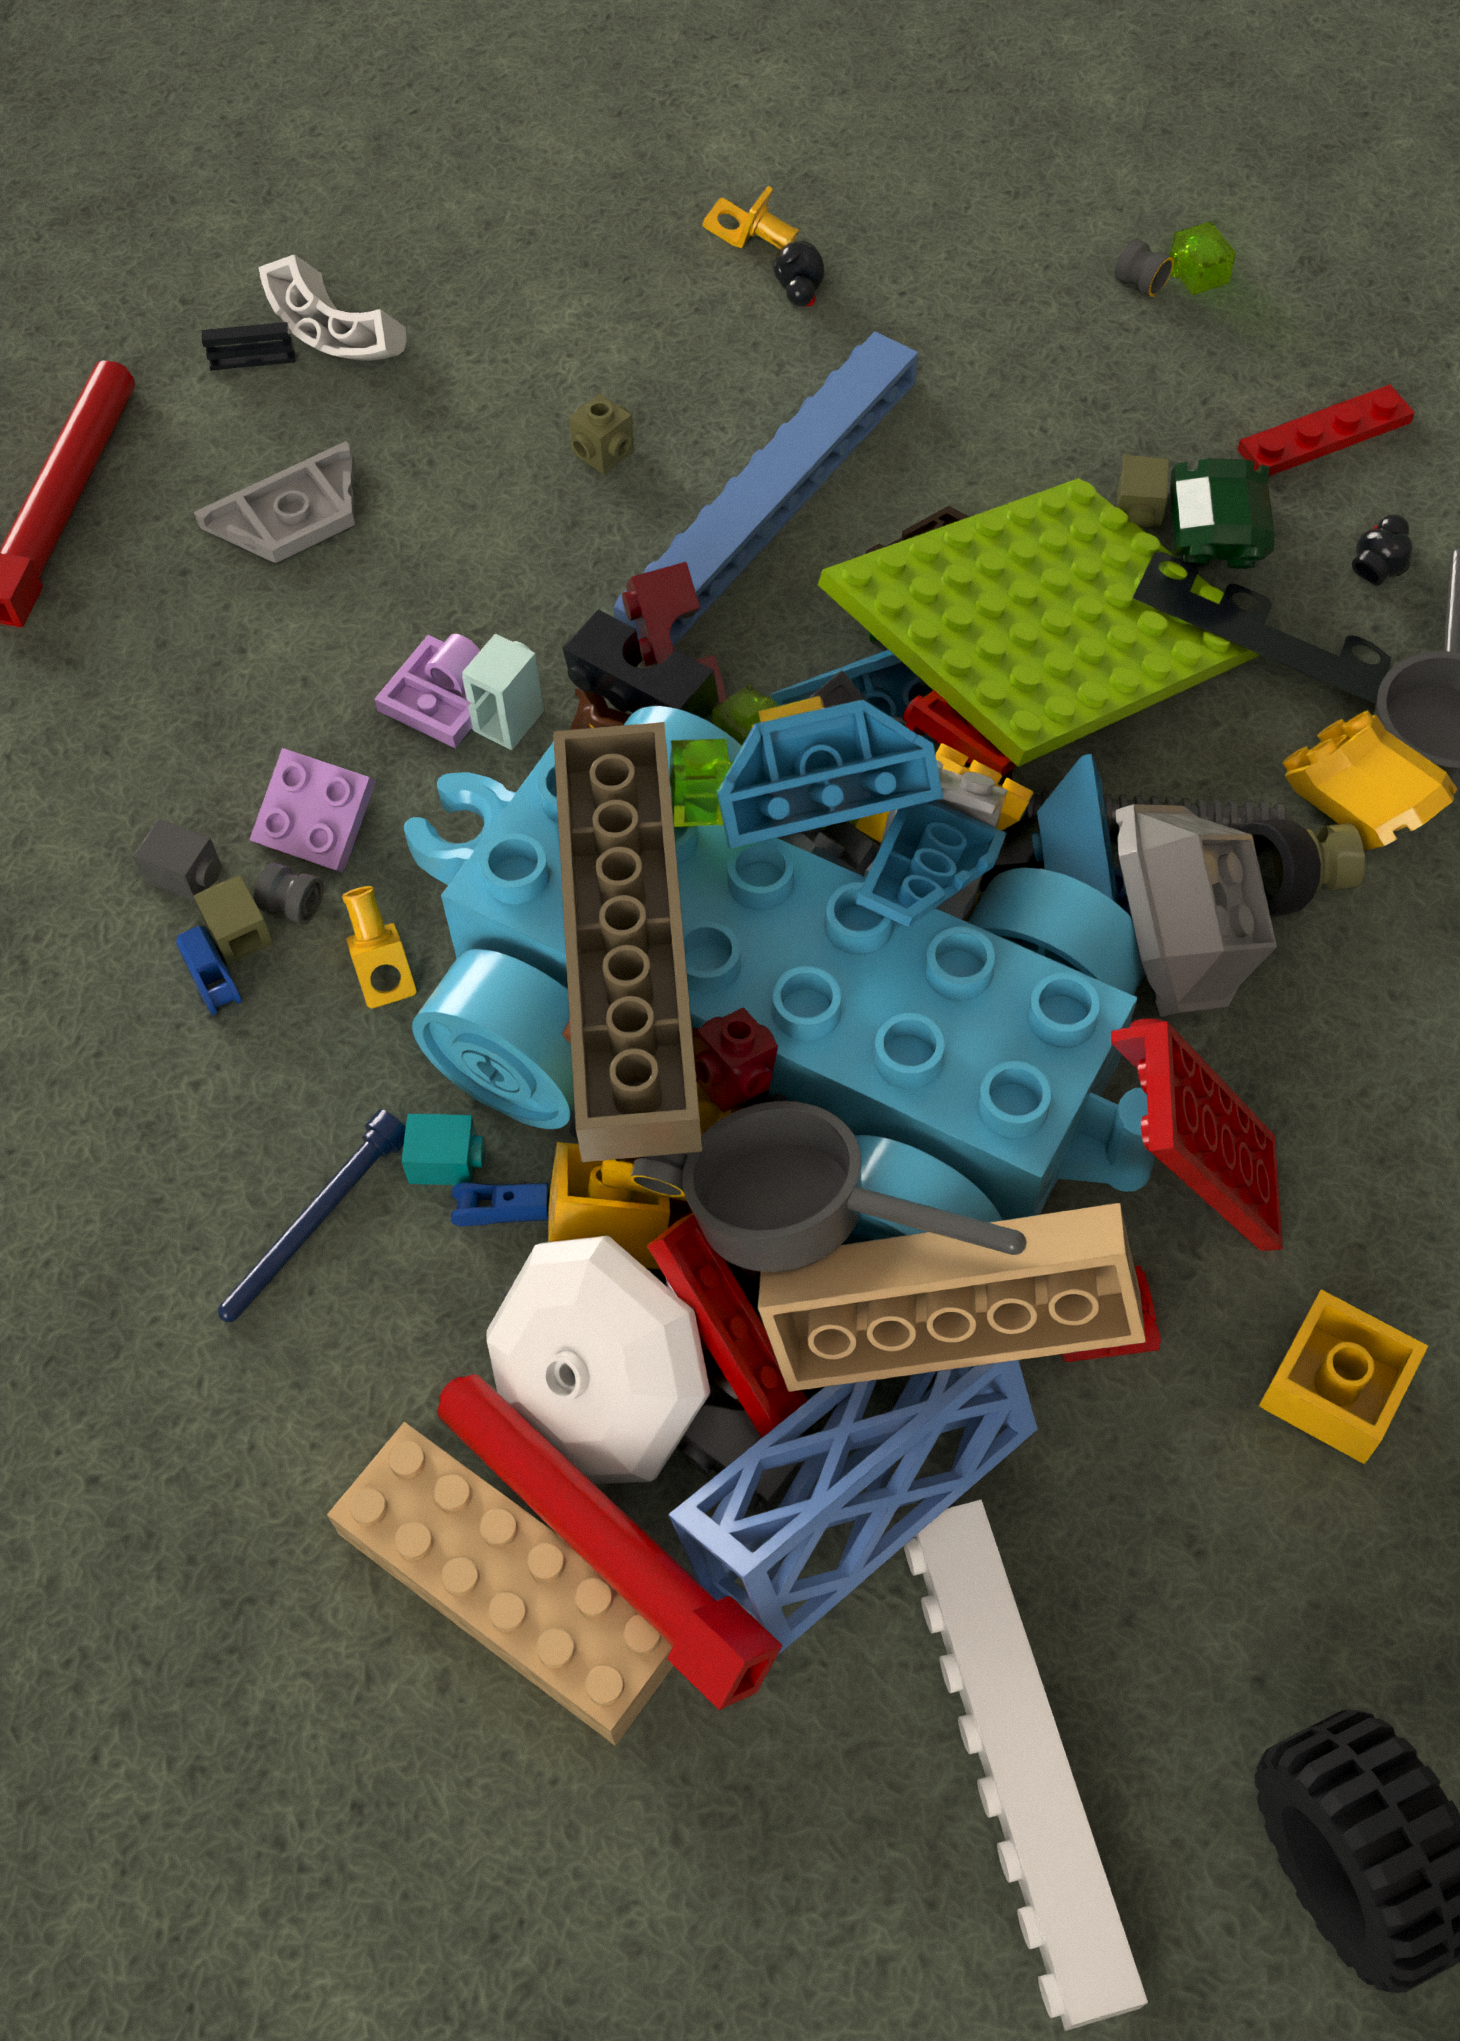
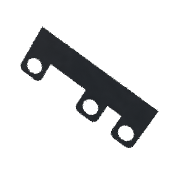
[1133,552,1391,705]

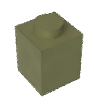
[1117,455,1169,529]
[193,875,273,965]

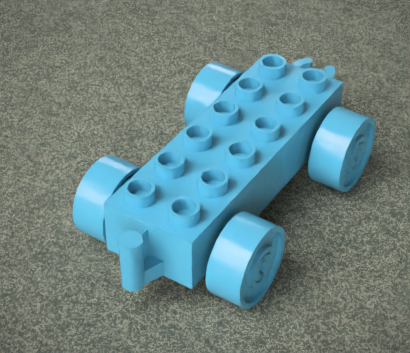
[404,706,1157,1245]

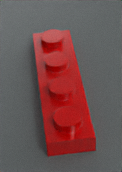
[1237,384,1415,476]
[647,1213,808,1438]

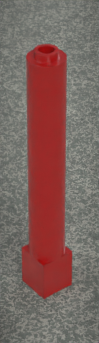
[0,361,135,628]
[437,1374,783,1710]

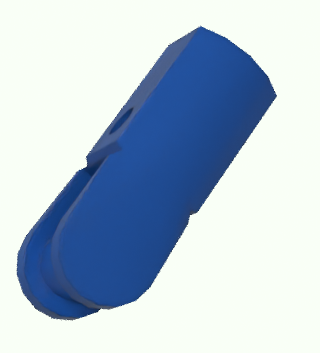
[176,925,242,1015]
[451,1182,550,1226]

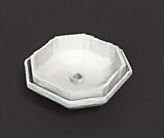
[486,1236,710,1484]

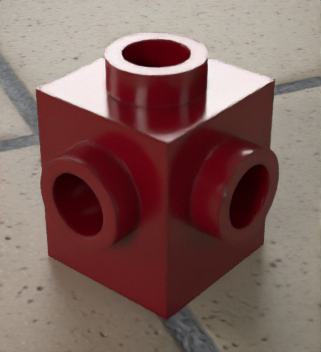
[694,1007,778,1113]

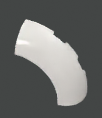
[258,254,406,361]

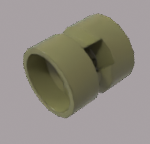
[1273,823,1365,893]

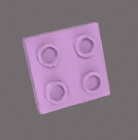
[374,634,480,749]
[249,748,376,873]

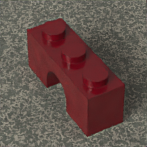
[622,562,729,709]

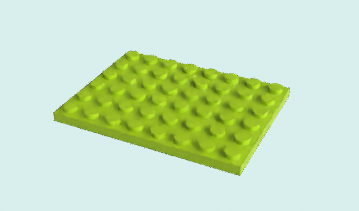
[818,478,1261,767]

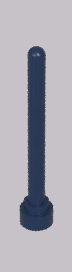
[218,1109,406,1322]

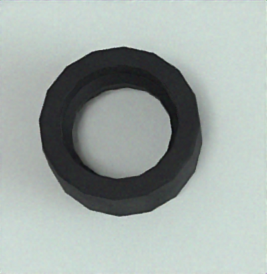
[1237,819,1321,917]

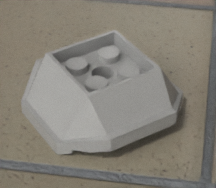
[1116,804,1277,1017]

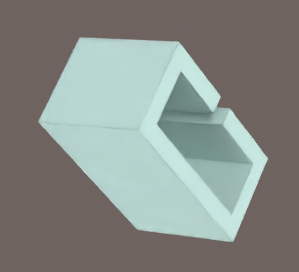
[462,633,544,750]

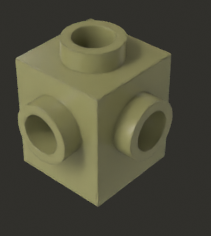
[569,394,635,475]

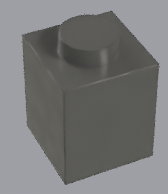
[133,819,220,901]

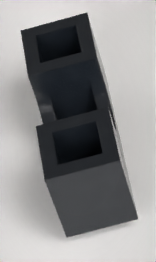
[562,609,719,719]

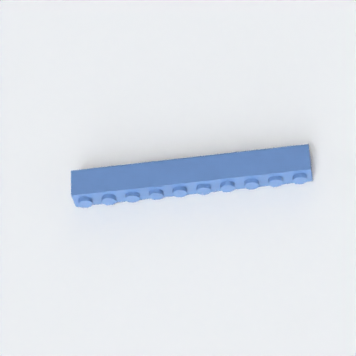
[614,331,918,646]

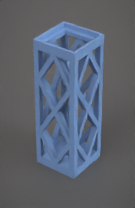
[668,1360,1038,1656]

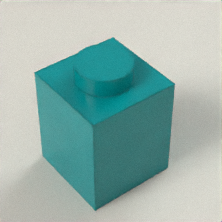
[401,1114,486,1185]

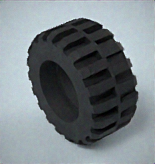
[1255,1710,1460,1993]

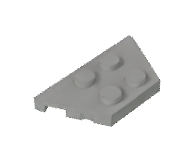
[194,441,355,563]

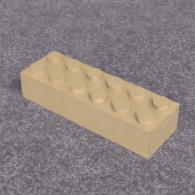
[758,1203,1146,1392]
[327,1422,673,1746]

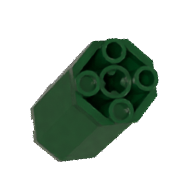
[1170,458,1275,569]

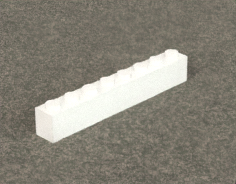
[904,1499,1148,2031]

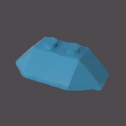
[717,700,943,849]
[1032,754,1120,906]

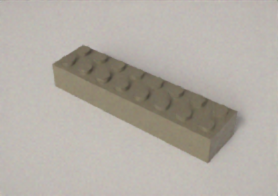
[553,722,702,1162]

